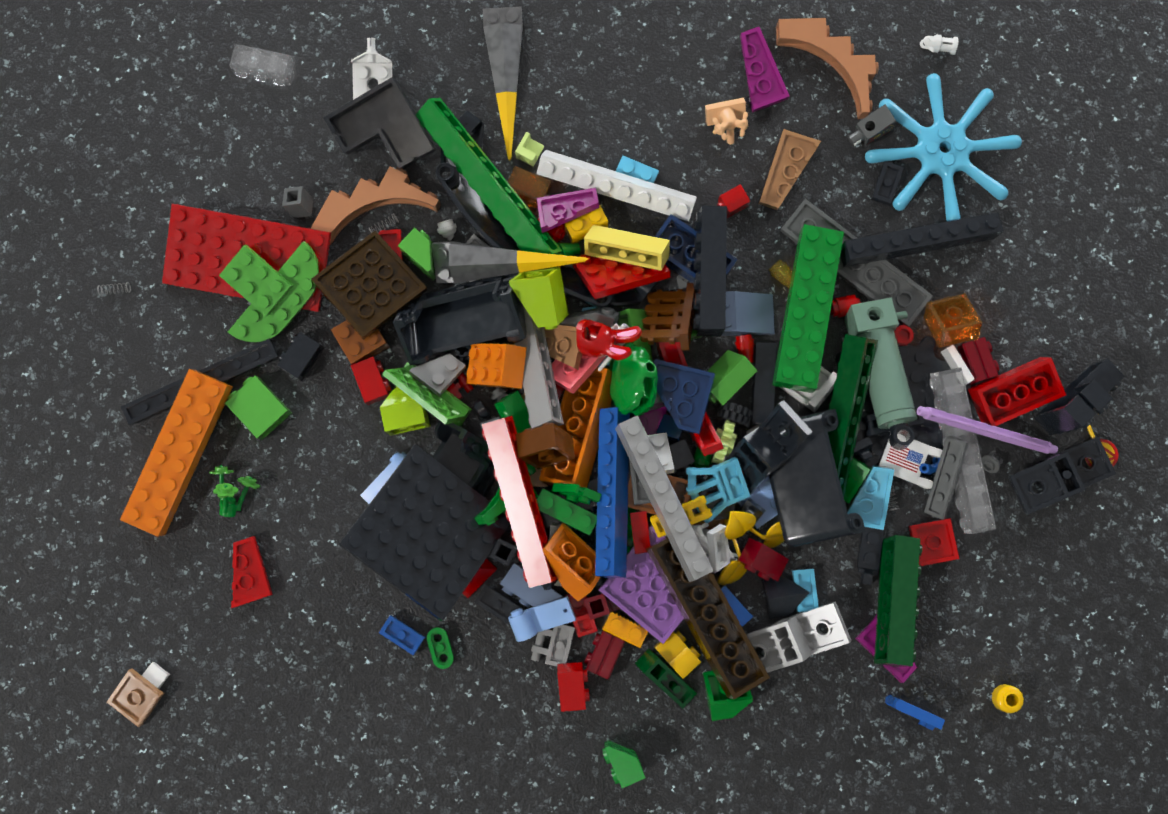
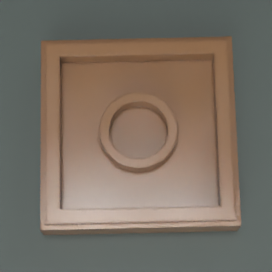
[107,668,164,727]

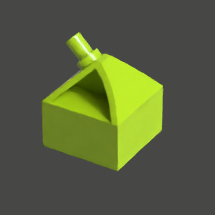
[380,387,431,436]

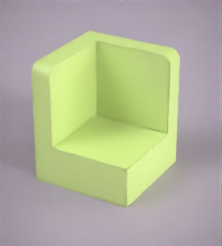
[515,132,544,167]

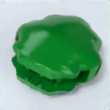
[610,343,658,416]

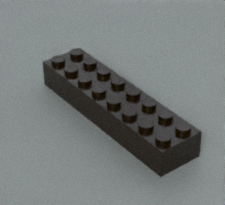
[646,537,770,699]

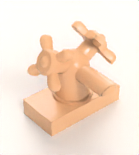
[705,98,748,145]

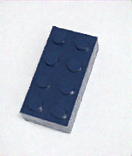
[655,214,737,283]

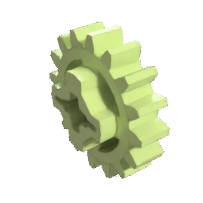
[712,420,737,464]

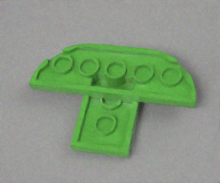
[219,241,319,342]

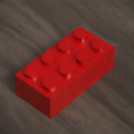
[968,357,1066,426]

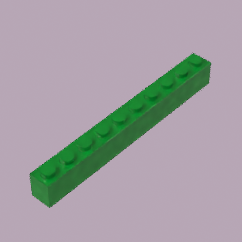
[415,98,562,255]

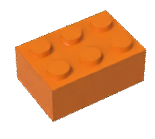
[466,344,527,389]

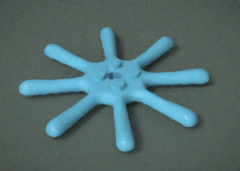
[865,73,1022,222]

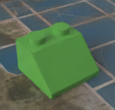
[398,228,436,281]

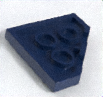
[654,359,716,435]

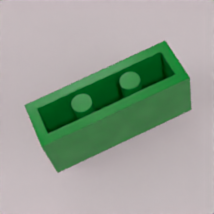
[537,489,597,535]

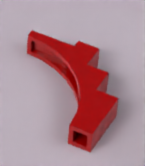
[655,342,724,456]

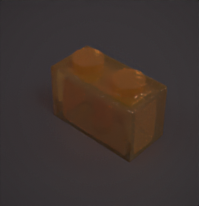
[508,166,552,208]

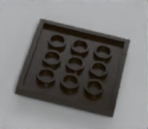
[311,231,427,340]

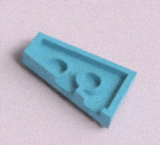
[847,465,894,530]

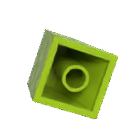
[509,267,568,330]

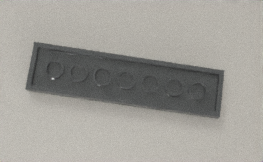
[780,199,933,326]

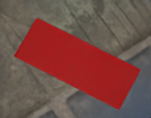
[630,511,650,554]

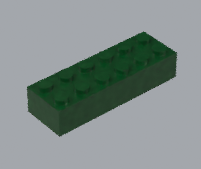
[874,535,922,667]

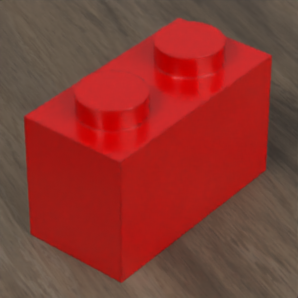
[350,357,392,405]
[557,662,590,712]

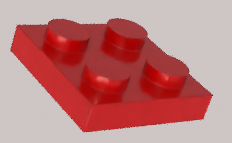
[908,518,959,566]

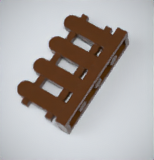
[640,283,696,350]

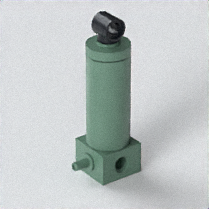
[844,297,917,450]

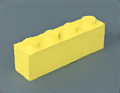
[584,225,670,270]

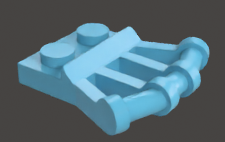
[686,457,750,523]

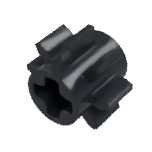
[451,345,471,363]

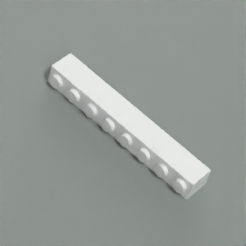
[536,150,697,222]

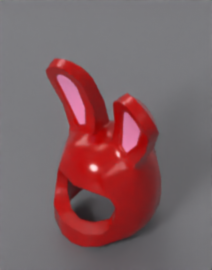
[576,319,642,360]

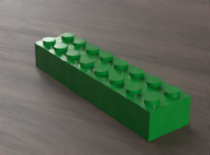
[772,224,844,393]

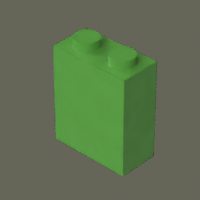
[707,350,757,405]
[225,376,292,440]

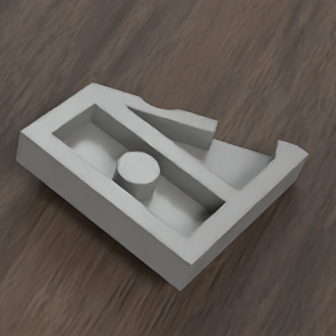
[409,354,466,397]

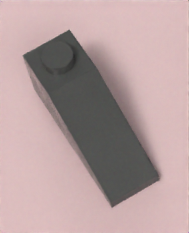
[559,307,620,335]

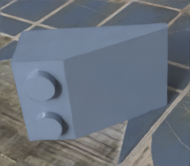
[722,291,775,336]

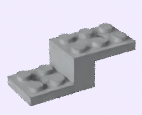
[746,601,852,673]

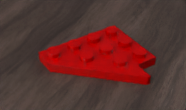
[572,248,670,299]

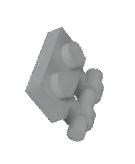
[531,624,575,666]

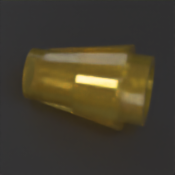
[769,259,792,289]

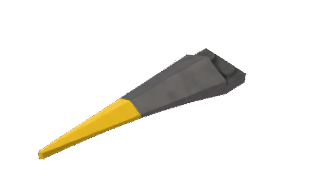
[483,7,523,161]
[432,241,588,283]

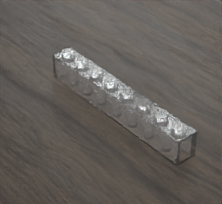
[930,367,996,534]

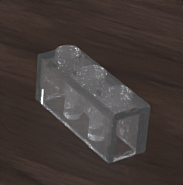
[229,44,297,86]

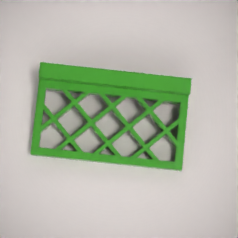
[382,362,472,426]

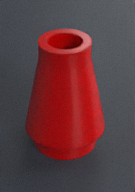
[734,334,754,363]

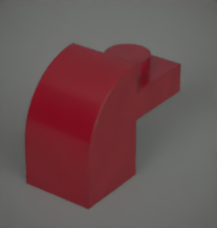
[584,593,620,620]

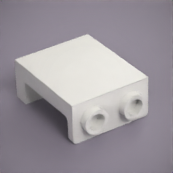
[780,367,837,413]

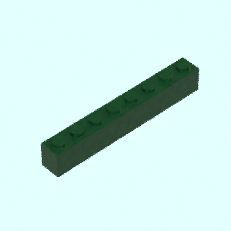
[828,334,878,497]

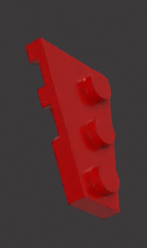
[231,536,273,608]

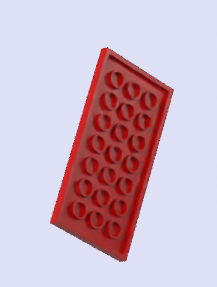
[162,204,331,312]

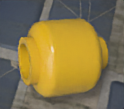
[992,684,1024,713]

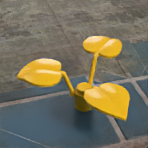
[717,511,784,585]

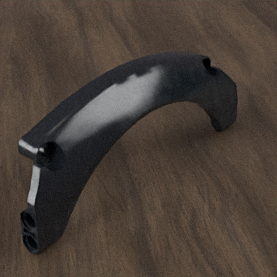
[436,111,660,308]

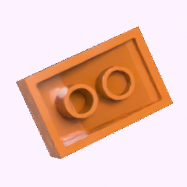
[542,523,601,601]

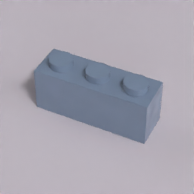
[500,563,564,608]

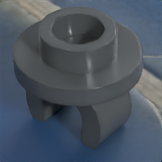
[490,387,508,403]
[980,451,1003,473]

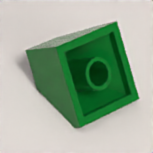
[703,671,753,721]

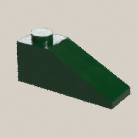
[635,648,697,709]

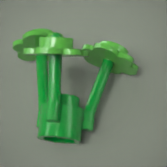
[209,465,260,517]

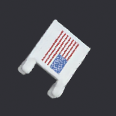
[879,434,943,489]

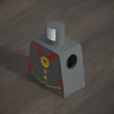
[848,104,896,146]

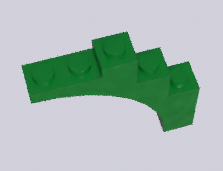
[475,391,538,526]

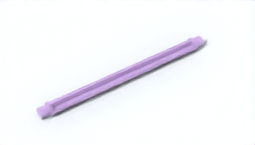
[917,406,1058,454]

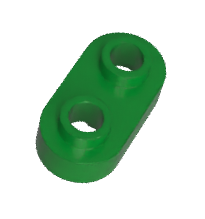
[427,627,454,669]

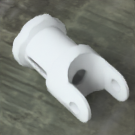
[920,34,958,55]

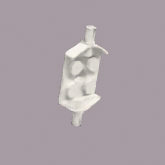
[351,38,392,100]

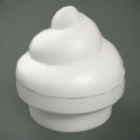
[437,219,457,241]

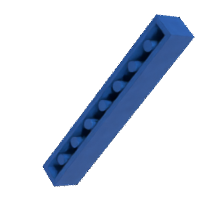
[595,407,630,578]

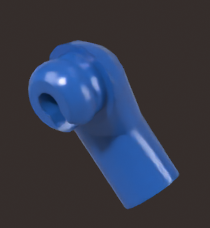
[919,457,940,474]

